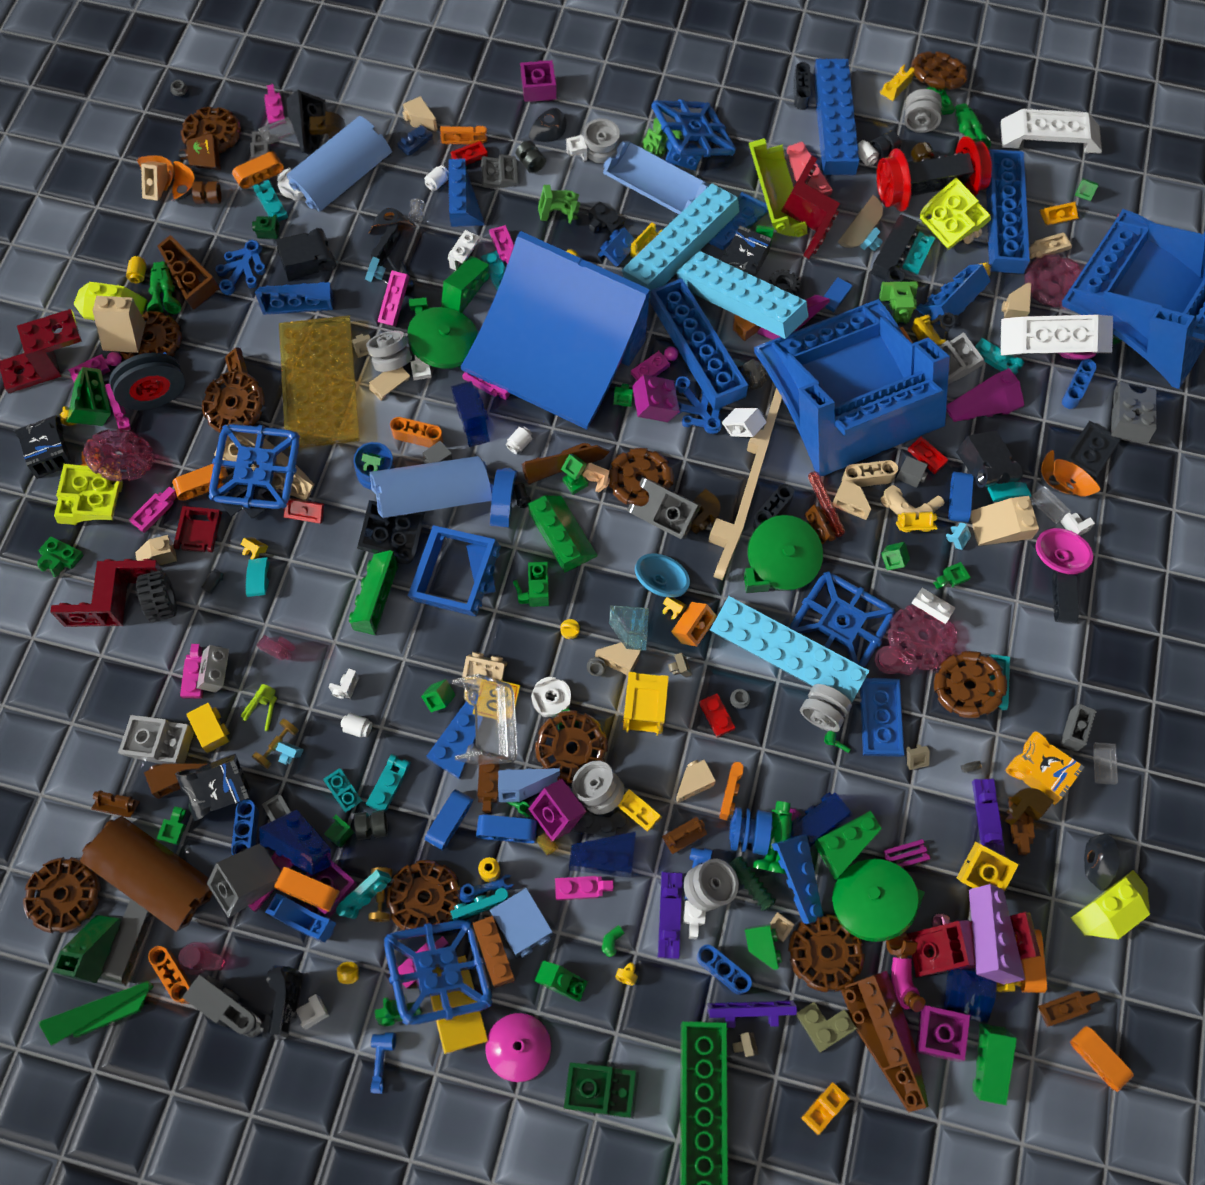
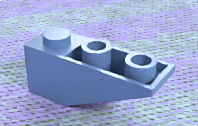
[498,768,560,802]

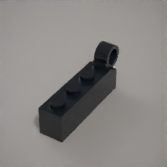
[870,214,919,282]

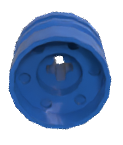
[353,442,395,490]
[729,807,772,855]

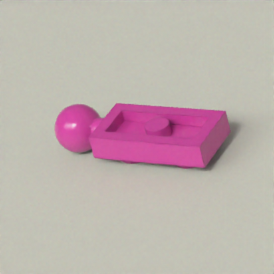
[631,347,678,381]
[69,352,122,382]

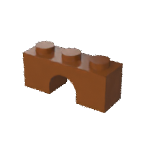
[472,916,515,988]

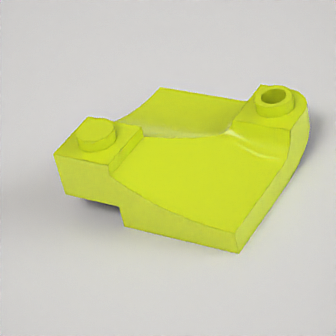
[920,178,991,250]
[54,464,123,525]

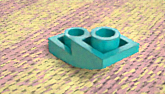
[987,482,1032,502]
[246,557,270,597]
[323,768,362,813]

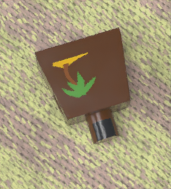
[179,134,221,170]

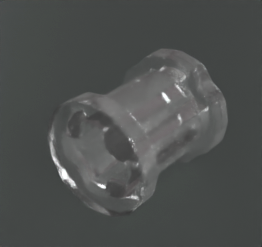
[408,199,425,222]

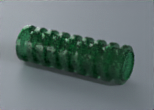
[729,856,777,912]

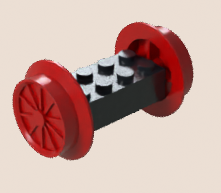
[877,136,992,212]

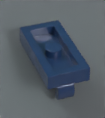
[397,124,433,156]

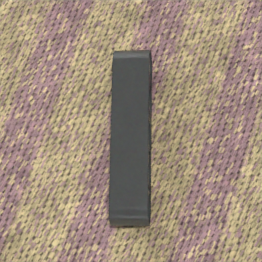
[101,899,153,985]

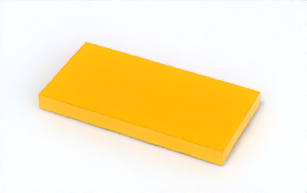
[430,956,488,1054]

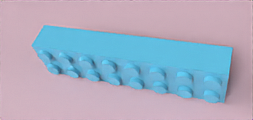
[622,184,739,298]
[676,251,808,339]
[710,596,869,703]

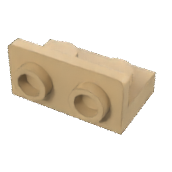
[462,652,507,683]

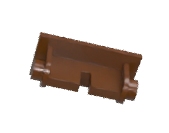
[805,504,836,545]
[91,790,140,818]
[662,817,707,854]

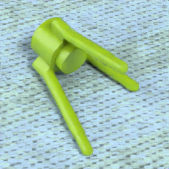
[241,684,277,731]

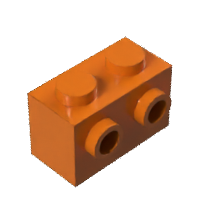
[671,602,717,646]

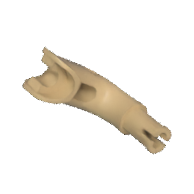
[880,485,944,519]

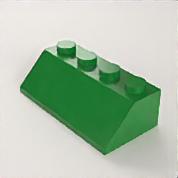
[528,495,597,573]
[349,550,398,635]

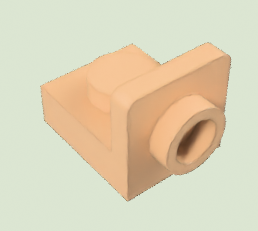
[582,463,610,492]

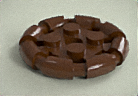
[911,51,968,90]
[181,106,241,154]
[120,311,182,360]
[202,371,265,433]
[608,448,674,506]
[934,651,1007,718]
[535,710,608,783]
[23,857,101,933]
[387,860,462,936]
[788,914,865,992]

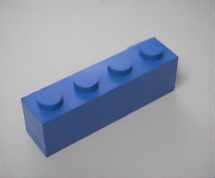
[449,159,485,227]
[916,264,991,324]
[255,282,333,315]

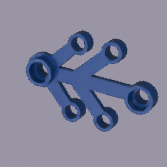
[215,240,266,295]
[675,376,722,434]

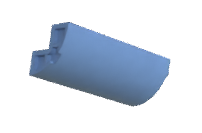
[287,116,392,212]
[603,141,710,214]
[370,456,493,518]

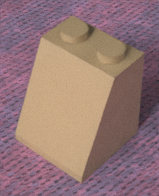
[93,296,146,353]

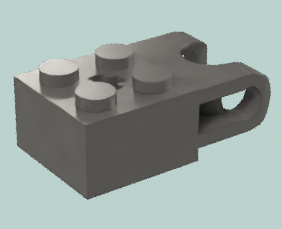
[1111,381,1156,444]
[627,478,702,539]
[182,975,262,1038]

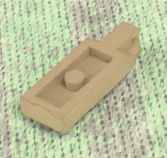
[1029,232,1072,259]

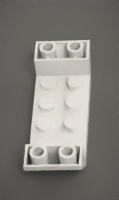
[1001,109,1102,153]
[1001,315,1113,355]

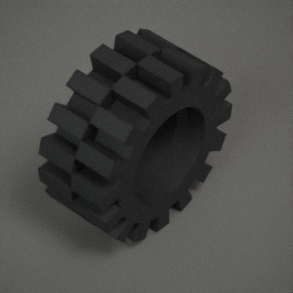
[768,269,800,296]

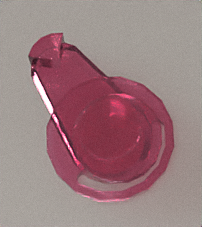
[256,635,295,660]
[875,646,917,675]
[178,942,226,975]

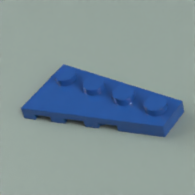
[708,192,769,250]
[426,693,485,780]
[772,835,823,924]

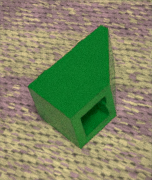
[528,562,549,607]
[745,923,782,970]
[535,961,588,1002]

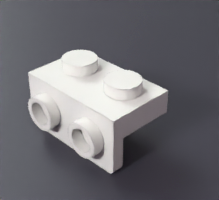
[448,230,480,270]
[912,588,955,624]

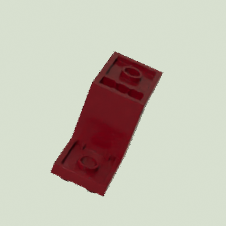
[781,155,840,259]
[0,309,82,394]
[50,558,162,627]
[908,912,1041,977]

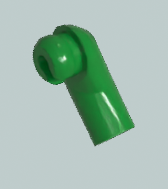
[602,925,625,957]

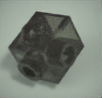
[738,359,767,390]

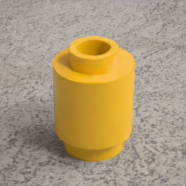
[126,256,147,284]
[478,857,500,882]

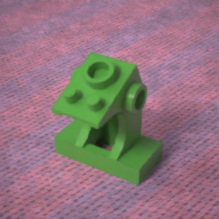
[642,117,684,157]
[538,185,581,224]
[880,282,918,323]

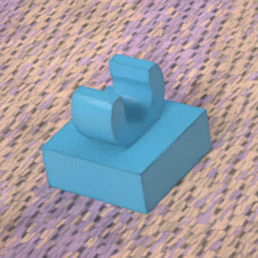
[859,227,883,251]
[365,257,386,282]
[946,523,971,550]
[276,742,304,765]

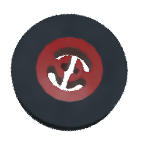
[109,353,185,410]

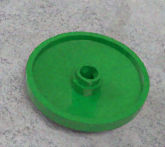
[407,307,478,369]
[748,515,823,591]
[832,859,919,942]

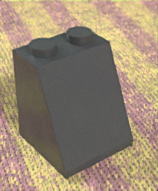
[207,843,281,918]

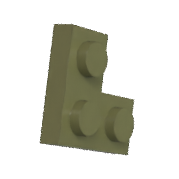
[796,1002,856,1053]

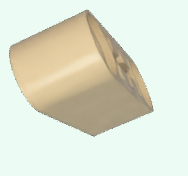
[842,460,898,487]

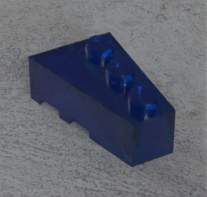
[451,381,490,447]
[791,792,854,847]
[259,810,331,875]
[569,831,636,878]

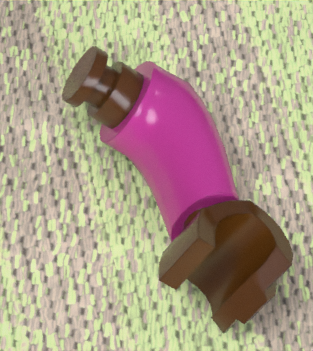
[886,933,925,1012]

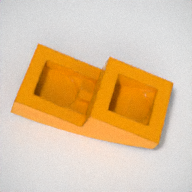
[801,1082,850,1135]

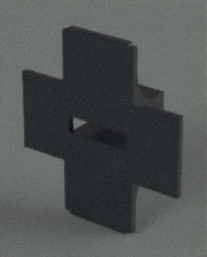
[221,472,269,519]

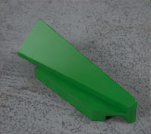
[38,981,153,1046]

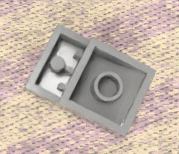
[939,332,985,384]
[118,715,194,764]

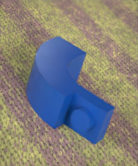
[490,468,518,527]
[265,893,336,943]

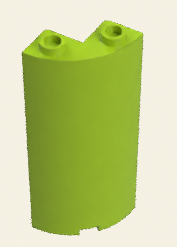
[749,138,807,237]

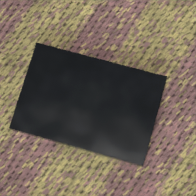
[1064,420,1122,481]

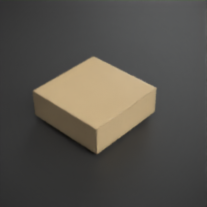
[770,912,795,943]

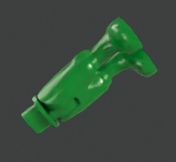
[955,104,991,149]
[147,261,181,314]
[753,801,792,874]

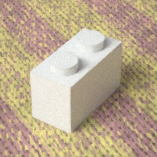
[722,408,767,437]

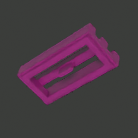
[883,839,930,868]

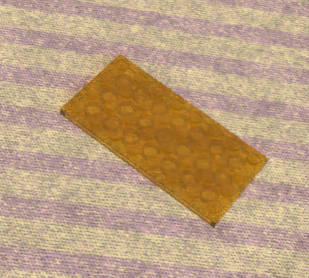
[279,315,360,449]

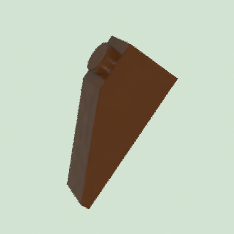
[144,764,206,799]

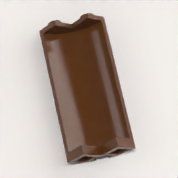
[80,816,213,932]

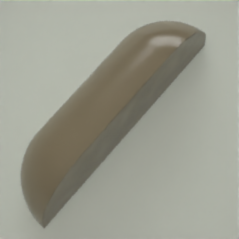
[838,195,883,248]

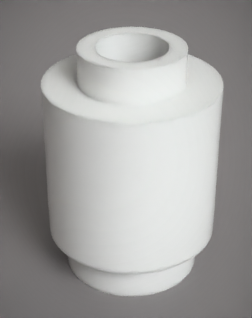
[857,140,879,165]
[425,165,449,190]
[506,427,532,454]
[341,713,372,738]

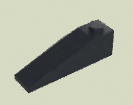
[286,90,326,155]

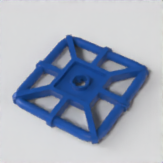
[651,99,736,157]
[209,424,300,509]
[789,572,895,668]
[384,919,493,1025]

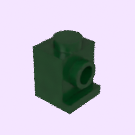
[252,215,280,239]

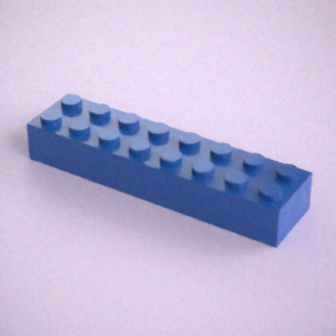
[813,59,859,175]
[986,149,1030,274]
[650,278,748,410]

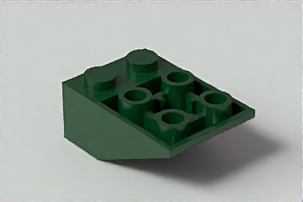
[52,915,122,984]

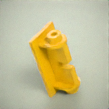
[896,512,937,532]

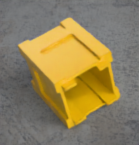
[623,672,669,736]

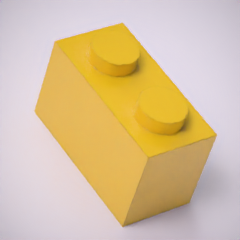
[186,703,230,753]

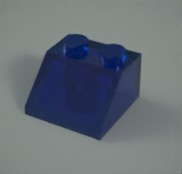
[944,969,997,1023]

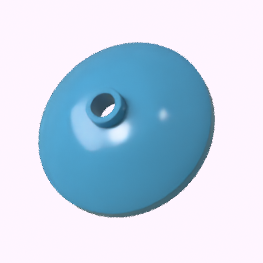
[635,553,690,598]

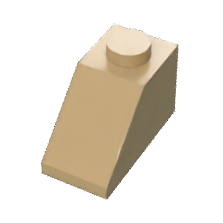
[402,97,437,131]
[141,161,168,201]
[1002,283,1031,319]
[832,480,871,520]
[135,535,177,565]
[595,642,641,675]
[676,760,715,803]

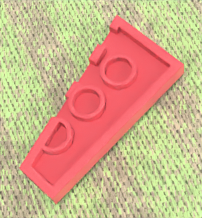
[787,142,832,196]

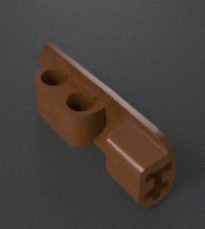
[522,443,610,485]

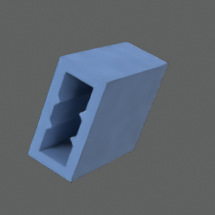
[490,888,553,958]

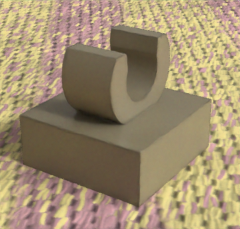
[352,334,371,358]
[668,653,692,678]
[907,744,930,770]
[732,1032,759,1057]

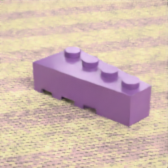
[969,884,1025,984]

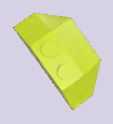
[74,282,147,320]
[1071,870,1150,940]

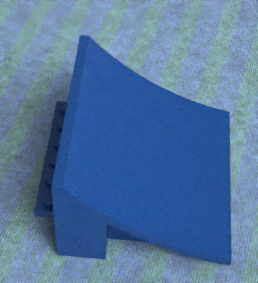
[1062,209,1205,389]
[461,231,650,430]
[754,299,950,478]

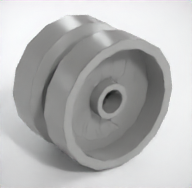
[904,89,942,133]
[583,119,620,163]
[366,331,412,372]
[800,684,852,732]
[572,761,625,814]
[684,859,739,911]

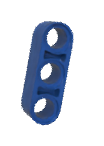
[1062,359,1096,409]
[948,471,973,523]
[466,544,496,594]
[425,789,474,850]
[231,799,259,855]
[476,815,538,843]
[697,945,752,995]

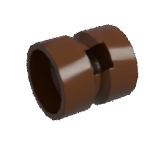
[192,181,222,204]

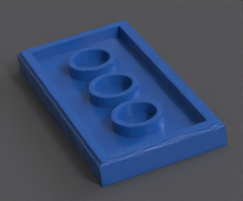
[860,678,905,757]

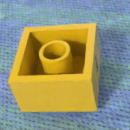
[956,841,1018,892]

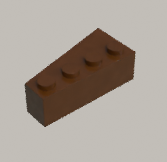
[157,235,220,310]

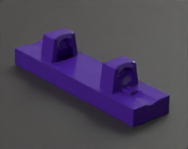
[972,779,1006,857]
[658,872,682,960]
[707,1000,797,1028]

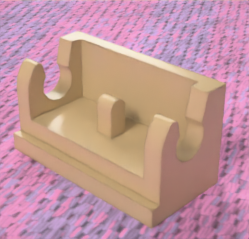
[369,367,410,400]

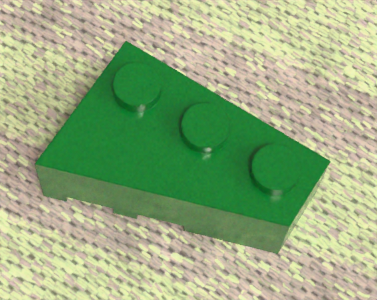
[441,256,490,313]
[67,367,111,426]
[814,811,882,881]
[973,1023,1017,1105]

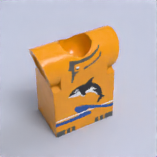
[1005,731,1084,805]

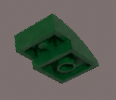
[563,1062,639,1119]

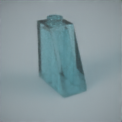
[609,605,649,651]

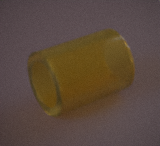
[536,832,558,856]

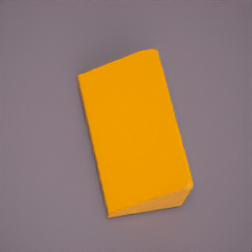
[1040,202,1078,226]

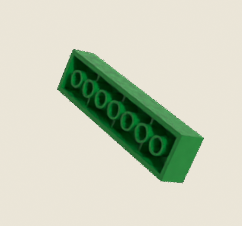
[680,1022,727,1185]

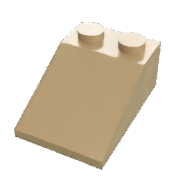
[970,496,1039,546]

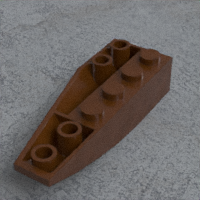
[841,971,929,1113]

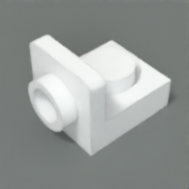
[329,669,359,699]

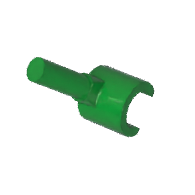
[513,580,529,604]
[824,731,851,753]
[506,802,531,817]

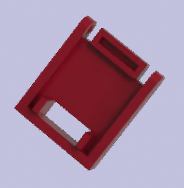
[173,506,222,553]

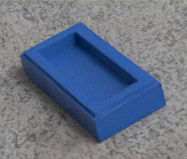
[823,277,853,312]

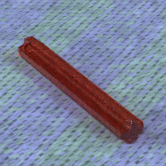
[808,471,845,537]

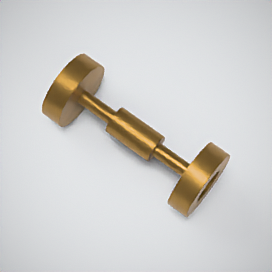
[252,718,299,769]
[368,867,392,922]

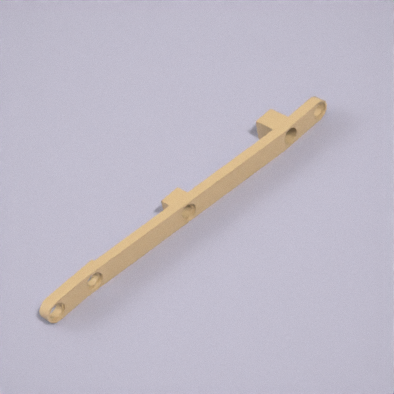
[708,388,782,580]

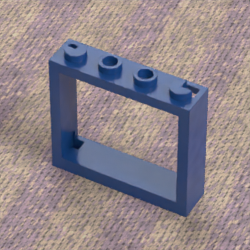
[408,525,501,617]

